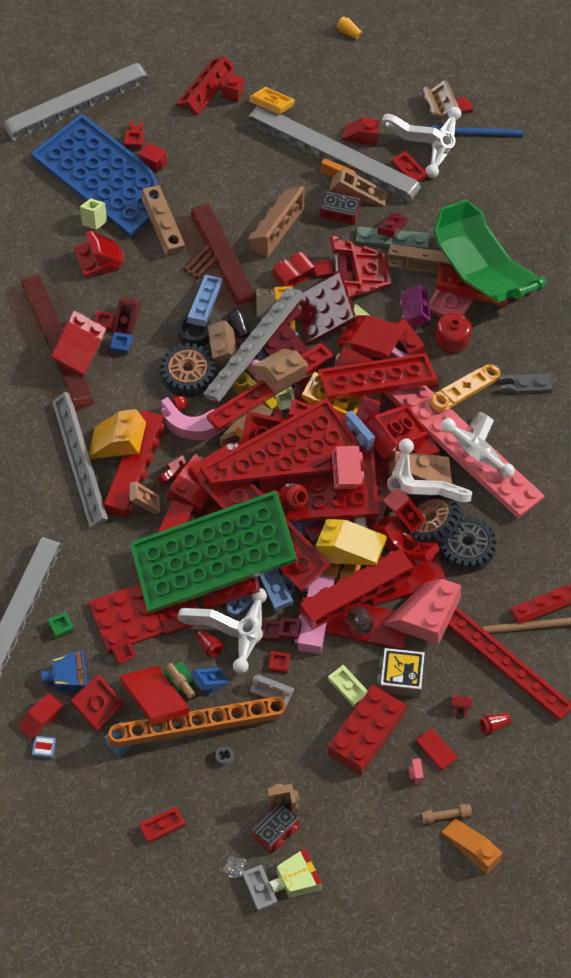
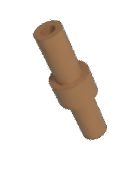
[166,663,195,699]

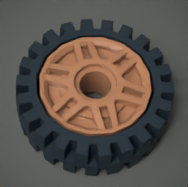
[160,343,216,397]
[405,495,463,547]

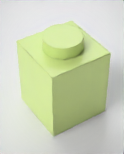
[80,199,107,230]

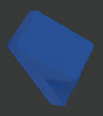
[190,667,230,697]

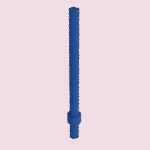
[422,125,523,137]

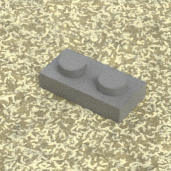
[242,865,277,912]

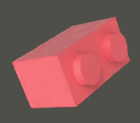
[332,446,364,489]

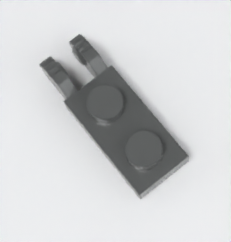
[499,374,552,394]

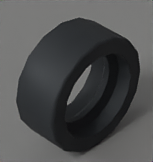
[177,313,212,348]

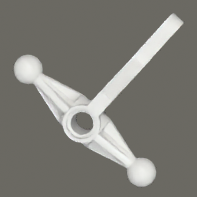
[381,107,461,178]
[441,412,515,478]
[387,439,472,516]
[177,588,267,674]

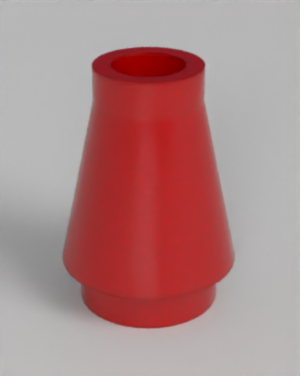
[196,629,223,658]
[479,713,511,735]

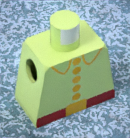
[269,849,322,898]

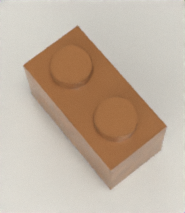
[208,320,237,366]

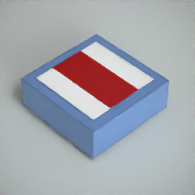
[32,736,56,759]

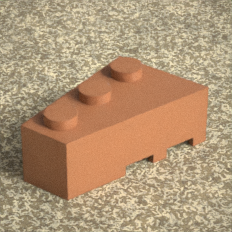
[387,451,452,484]

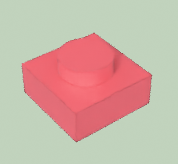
[408,759,424,786]

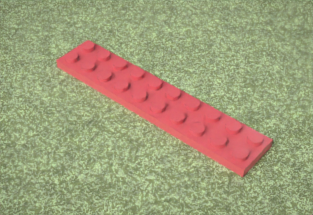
[384,386,545,519]

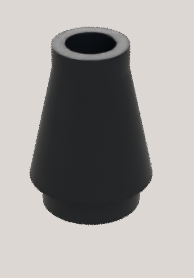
[228,310,250,339]

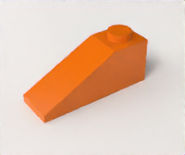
[441,818,503,875]

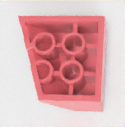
[383,579,461,645]

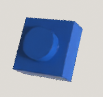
[110,332,132,354]

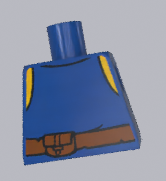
[41,651,87,693]

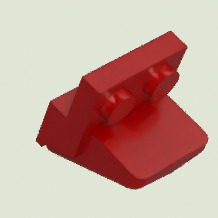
[73,231,124,279]

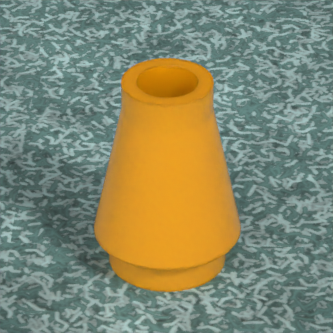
[336,17,362,40]

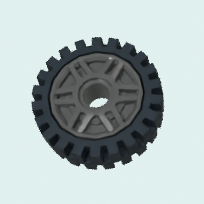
[439,515,496,573]

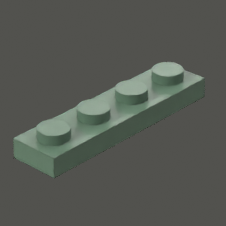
[356,227,429,249]

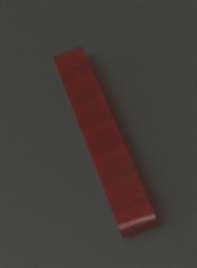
[191,203,255,306]

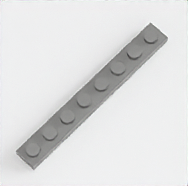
[203,288,304,402]
[52,392,108,529]

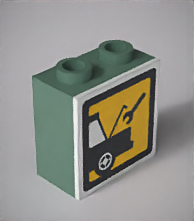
[377,648,425,697]

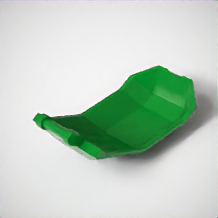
[433,199,546,303]

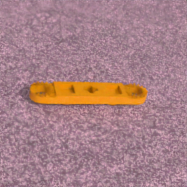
[430,364,500,412]

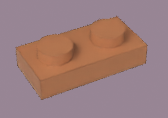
[129,481,160,514]

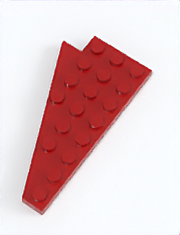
[200,398,359,486]

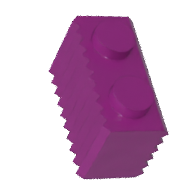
[400,284,430,329]

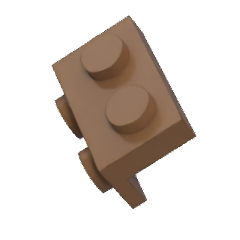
[423,80,459,120]
[267,784,299,815]

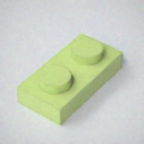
[328,665,367,707]

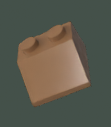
[253,349,308,393]

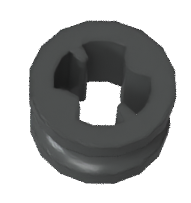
[216,746,234,766]

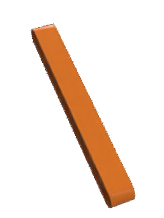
[107,697,285,748]

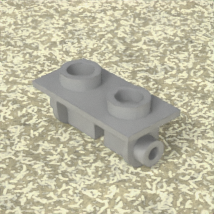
[250,674,294,706]

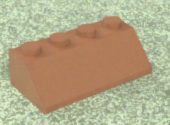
[248,186,305,258]

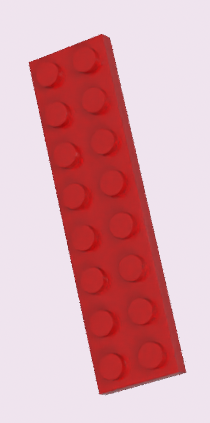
[198,477,331,592]

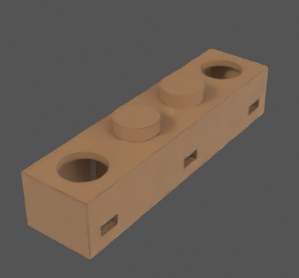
[141,185,185,256]
[387,244,453,274]

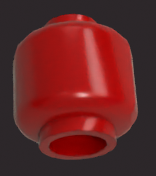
[279,484,308,509]

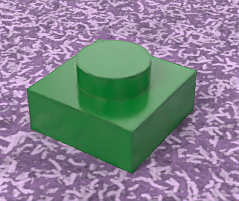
[48,612,74,639]

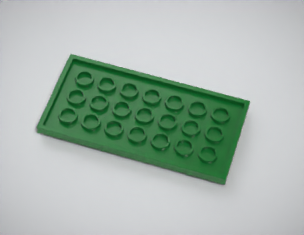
[130,490,298,614]

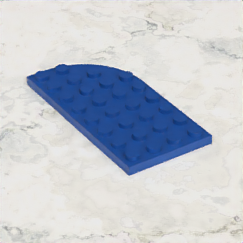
[31,113,158,237]

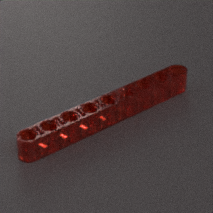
[21,274,94,410]

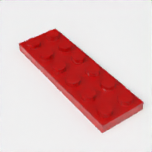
[318,353,437,401]

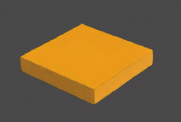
[249,87,295,115]

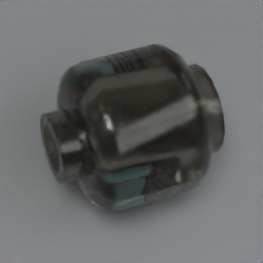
[345,606,375,636]

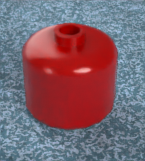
[436,312,472,354]

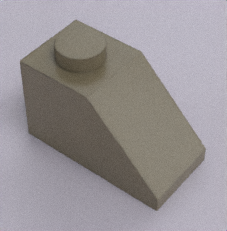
[256,289,275,320]

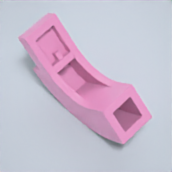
[161,397,225,440]

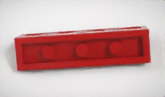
[176,56,235,115]

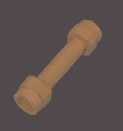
[421,804,472,825]

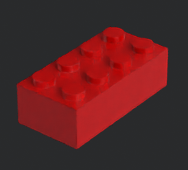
[327,685,407,776]

